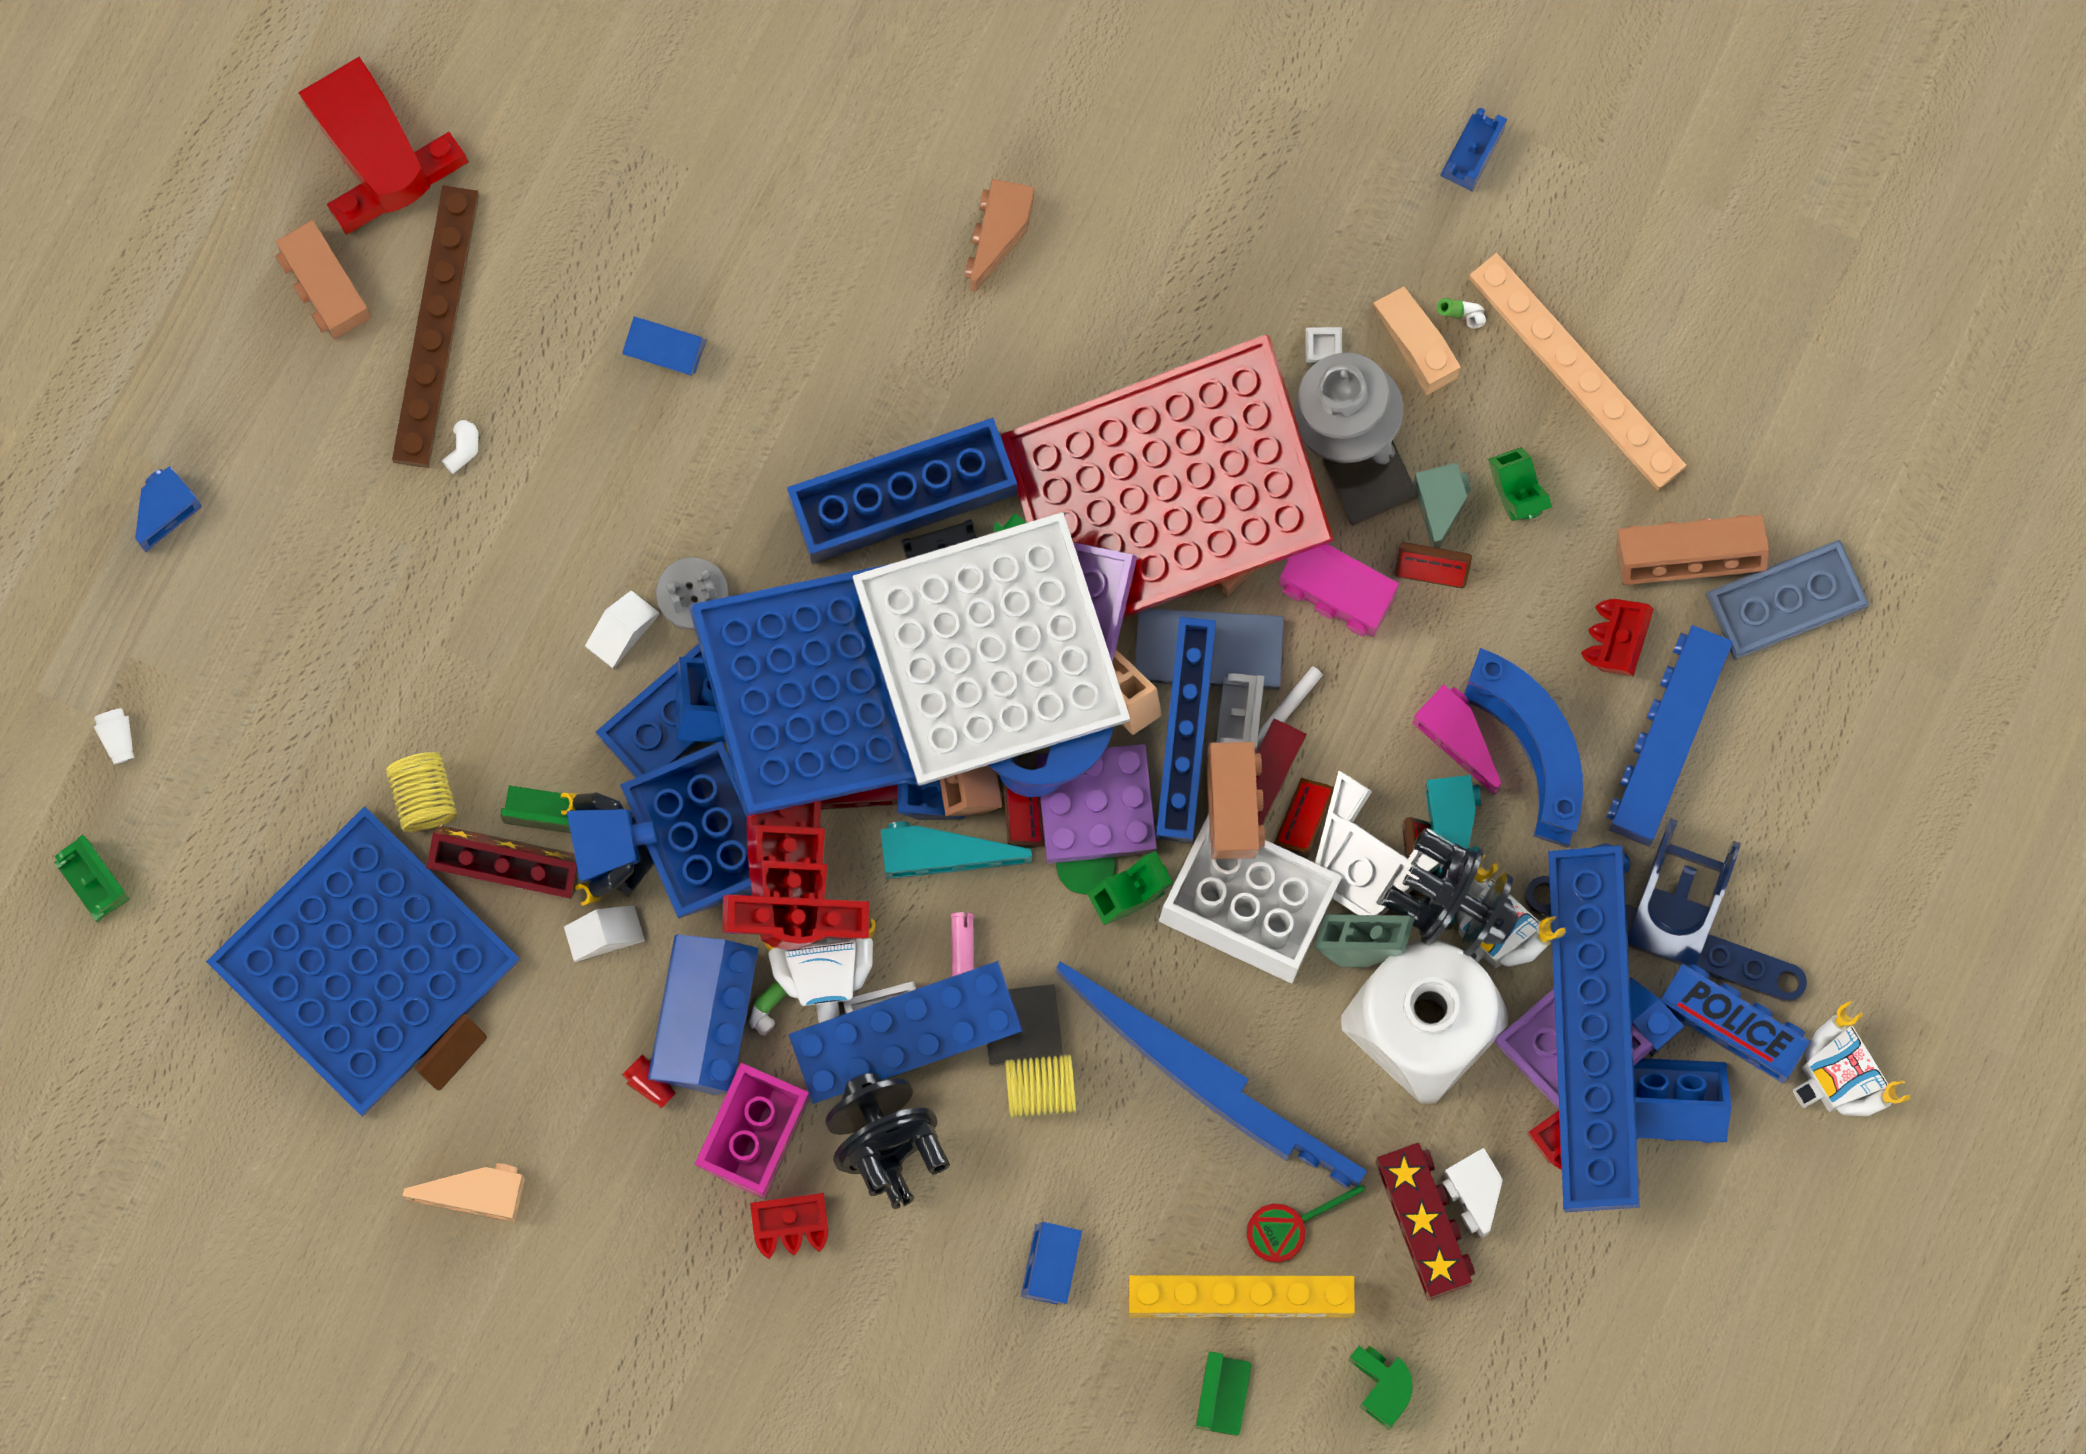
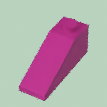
[1412,684,1501,795]

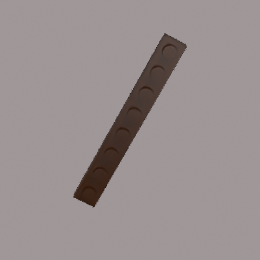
[392,185,479,468]

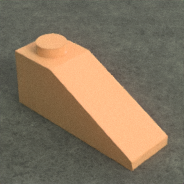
[1373,286,1461,396]
[1112,650,1162,735]
[403,1163,525,1223]

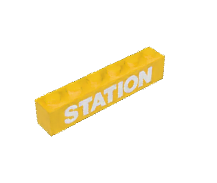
[1128,1275,1355,1318]

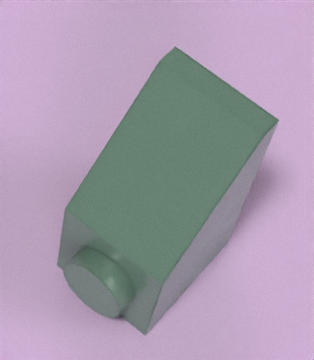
[1413,462,1471,548]

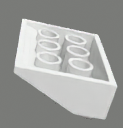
[1159,814,1342,984]

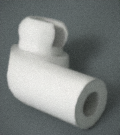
[442,420,479,474]

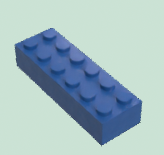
[787,418,1017,564]

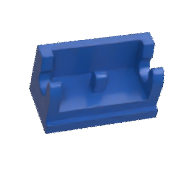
[1440,108,1507,191]
[622,316,707,376]
[1020,1222,1082,1305]

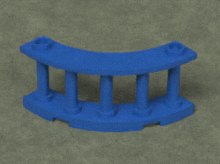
[1464,648,1583,848]

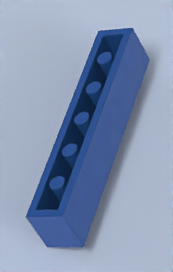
[1156,617,1216,843]
[1606,625,1733,847]

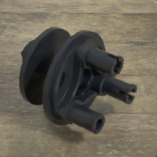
[1381,829,1518,956]
[825,1072,950,1209]

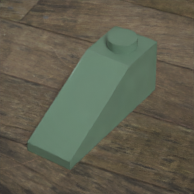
[1314,914,1414,967]

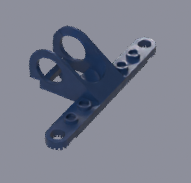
[1525,818,1807,1002]

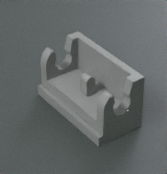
[1216,673,1265,753]

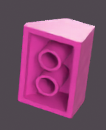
[1279,544,1399,637]
[695,1063,810,1200]

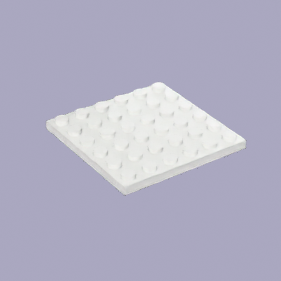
[853,512,1130,786]

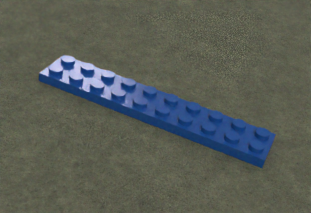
[1548,845,1640,1213]

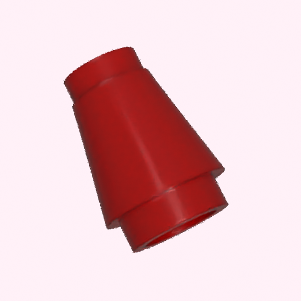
[622,1054,676,1108]

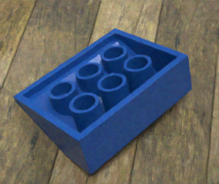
[620,741,752,919]

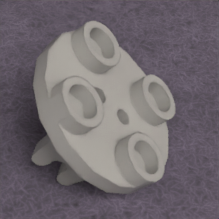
[656,557,729,629]

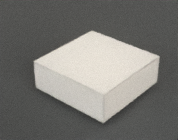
[1305,327,1342,366]

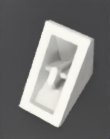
[585,591,660,669]
[564,905,645,962]

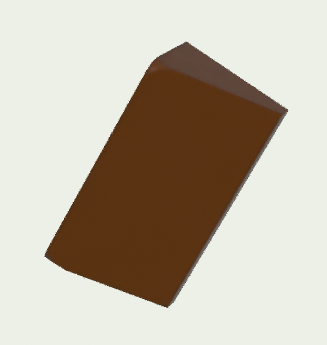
[415,1014,487,1091]

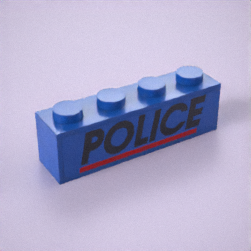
[1660,964,1810,1084]

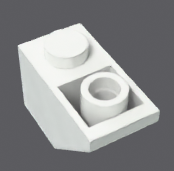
[1441,1148,1503,1238]

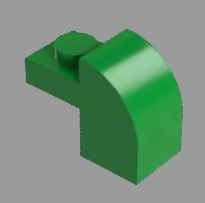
[1488,447,1552,521]
[1087,851,1173,925]
[1348,1345,1413,1430]

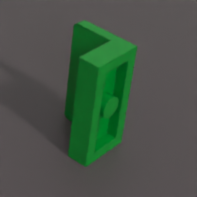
[500,785,571,834]
[1195,1351,1251,1436]

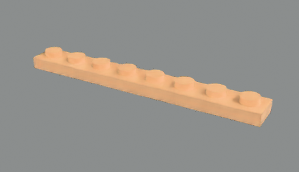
[1468,252,1686,491]

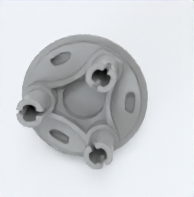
[1295,353,1404,464]

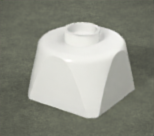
[1341,938,1509,1104]

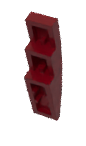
[1256,718,1307,825]

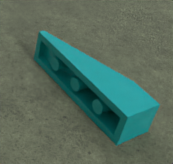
[1425,775,1481,930]
[881,821,1032,880]

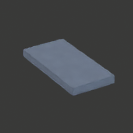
[1706,540,1869,661]
[1135,609,1284,690]

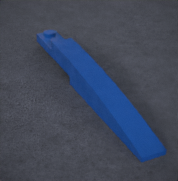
[1056,961,1367,1188]

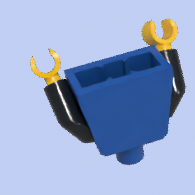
[561,792,658,906]

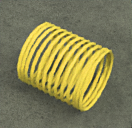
[385,752,458,832]
[1005,1054,1076,1118]

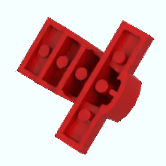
[298,56,469,235]
[722,801,869,950]

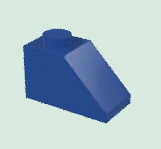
[135,466,202,552]
[1629,977,1684,1057]

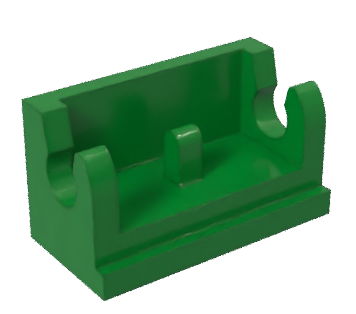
[54,834,130,922]

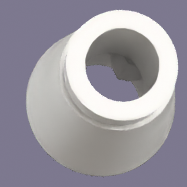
[94,708,134,765]

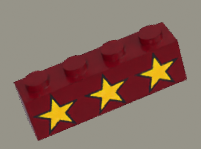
[426,825,579,899]
[1375,1142,1475,1301]

